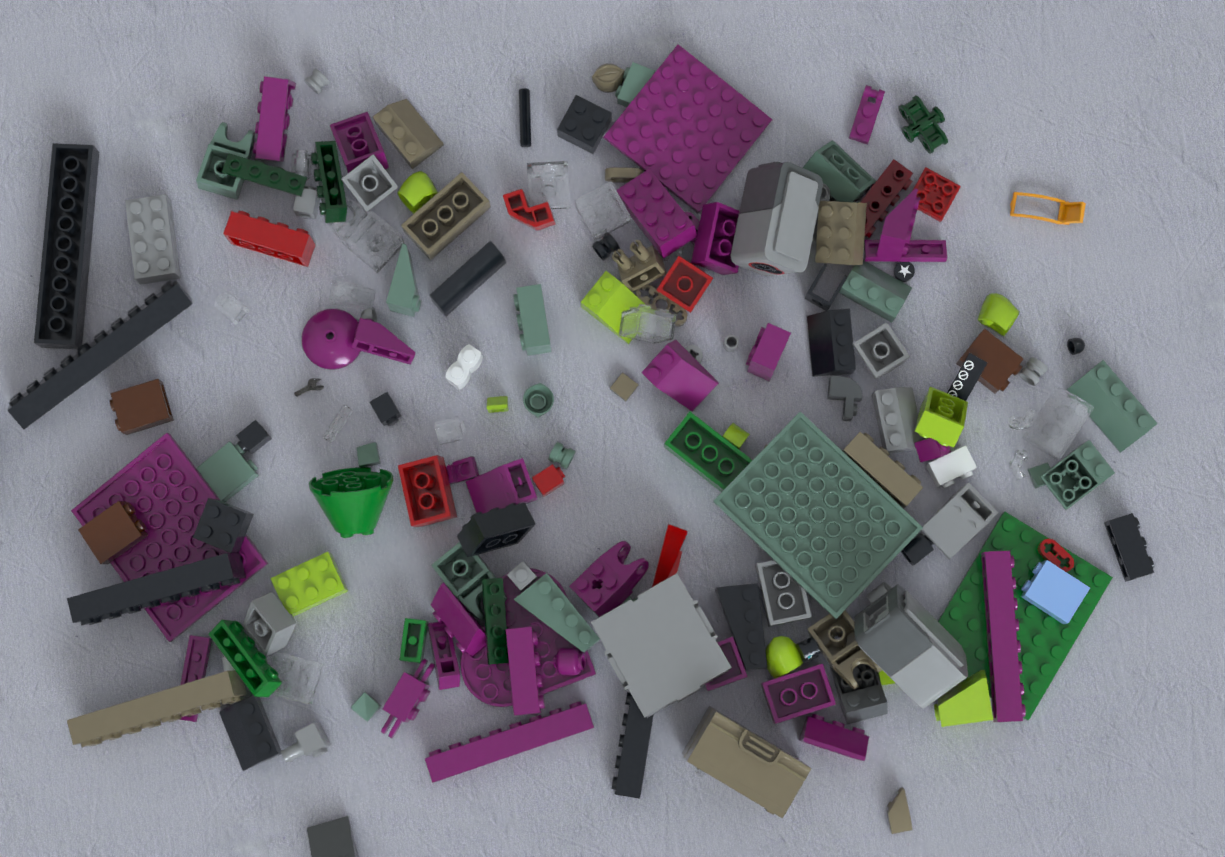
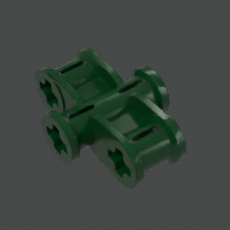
[898,95,948,154]

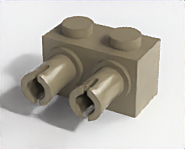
[612,240,667,292]

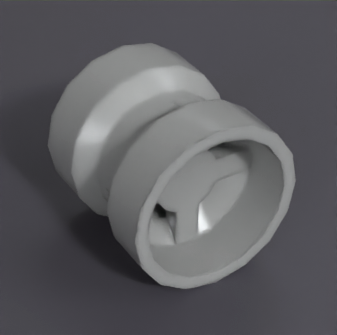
[1019,357,1048,386]

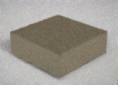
[610,372,639,401]

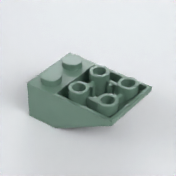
[1040,440,1115,510]

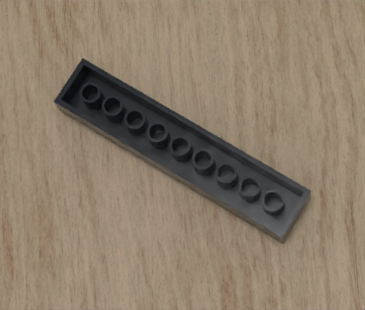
[34,143,100,349]
[7,280,193,430]

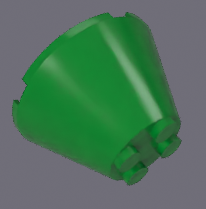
[309,467,394,538]

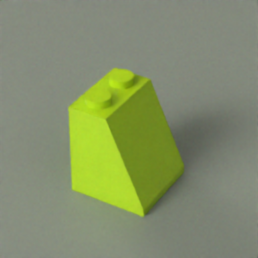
[934,670,993,727]

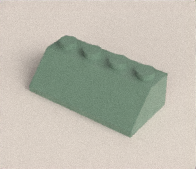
[1066,360,1158,453]

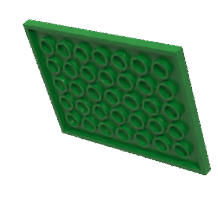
[938,511,1113,720]

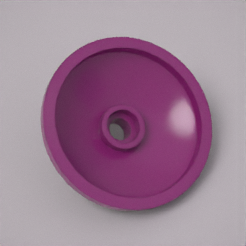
[302,309,361,370]

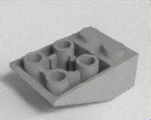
[921,483,998,559]

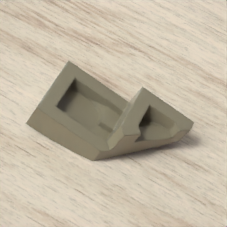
[887,787,913,834]

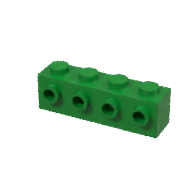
[209,619,282,697]

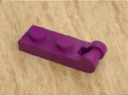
[849,85,885,145]

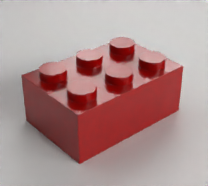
[398,455,457,527]

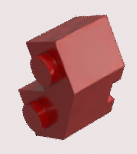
[503,189,556,231]

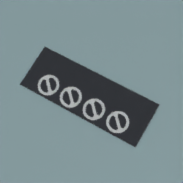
[947,353,988,401]

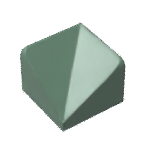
[357,442,381,468]
[351,692,381,722]

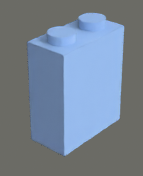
[1021,560,1090,624]

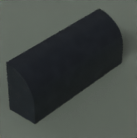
[429,240,506,316]

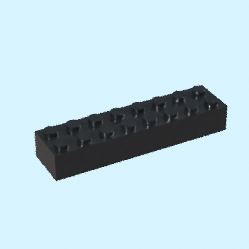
[67,553,246,626]

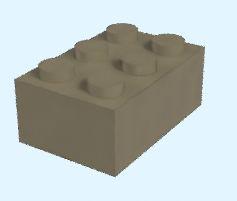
[815,201,867,265]

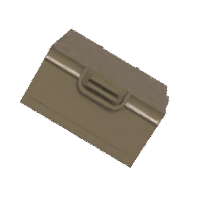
[682,706,812,819]

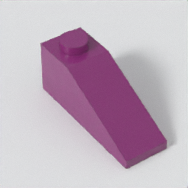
[351,318,416,365]
[428,621,460,690]

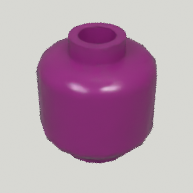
[553,648,586,675]

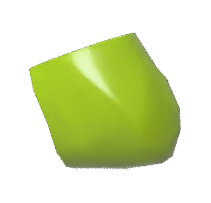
[397,171,438,214]
[978,293,1020,336]
[765,636,803,679]

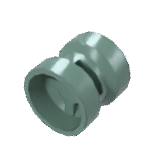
[548,441,576,469]

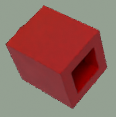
[532,464,565,497]

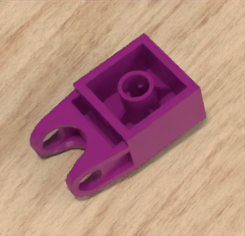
[569,541,649,617]

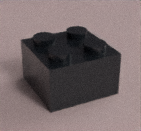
[557,95,612,154]
[193,498,254,553]

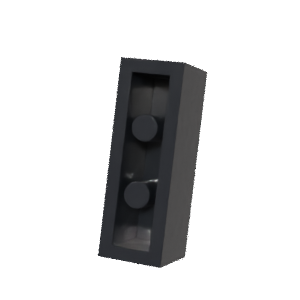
[1104,513,1154,582]

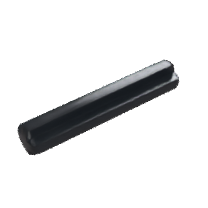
[519,88,531,147]

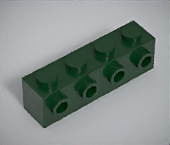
[311,141,347,223]

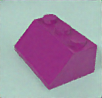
[431,582,486,656]
[799,714,869,761]

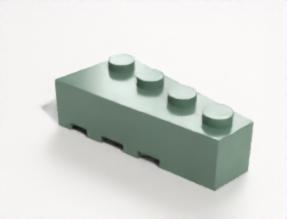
[514,573,600,653]

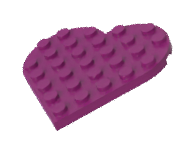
[461,568,596,707]

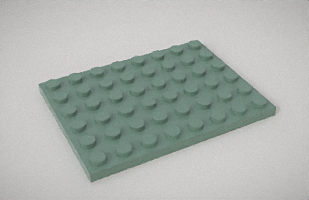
[713,411,923,619]

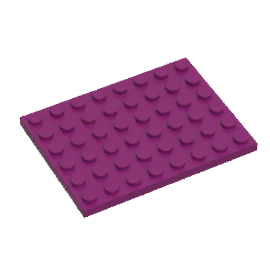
[71,433,269,642]

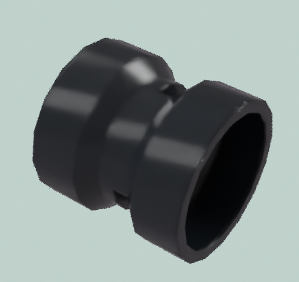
[592,233,620,261]

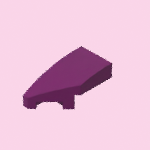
[446,456,479,484]

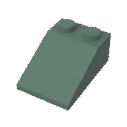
[386,244,422,317]

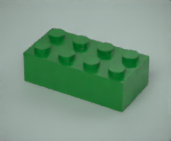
[664,412,752,492]

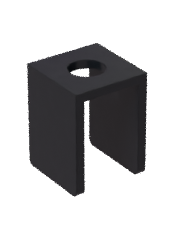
[805,263,848,311]

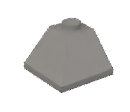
[341,154,398,212]

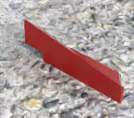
[652,524,688,587]

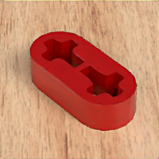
[1038,538,1074,572]

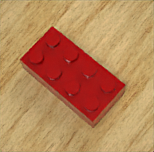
[223,210,316,267]

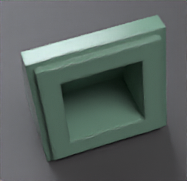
[1028,462,1051,489]

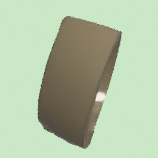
[592,63,625,92]

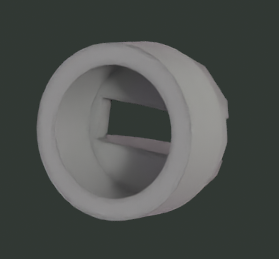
[361,308,377,322]

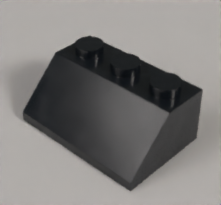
[807,309,856,377]
[219,695,281,771]

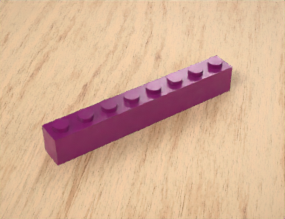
[981,551,1026,722]
[425,701,594,783]

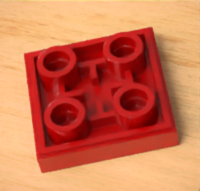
[912,167,961,222]

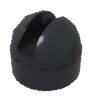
[1067,338,1085,355]

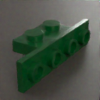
[222,153,307,197]
[482,578,509,665]

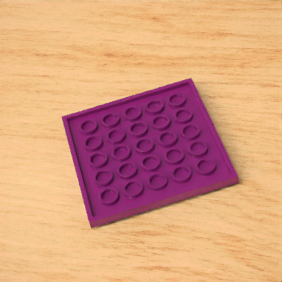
[603,44,772,213]

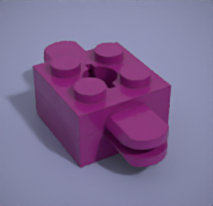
[381,658,435,739]

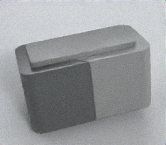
[731,162,830,276]
[854,582,968,709]

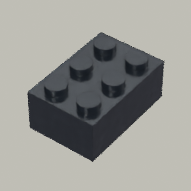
[457,503,536,558]

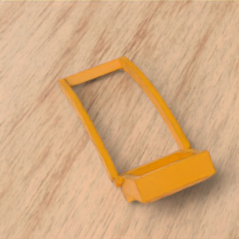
[1010,192,1086,225]

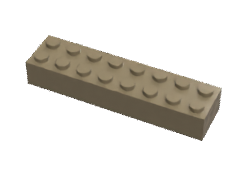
[67,670,247,748]

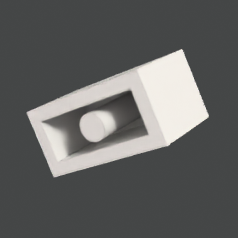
[926,446,977,489]

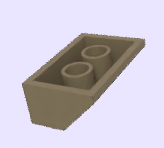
[373,99,444,169]

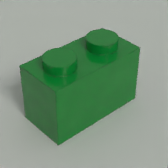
[399,618,428,663]

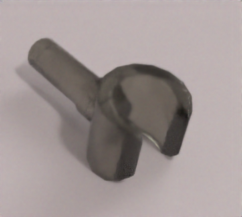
[294,378,324,397]

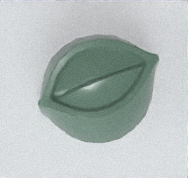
[523,383,554,418]

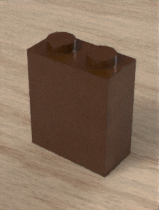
[956,328,1023,394]
[109,379,174,435]
[78,501,148,564]

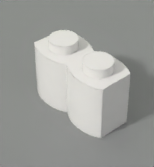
[446,344,483,390]

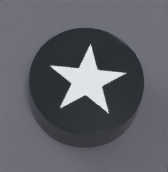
[894,262,915,282]

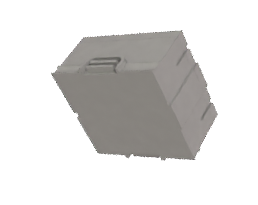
[591,573,732,718]

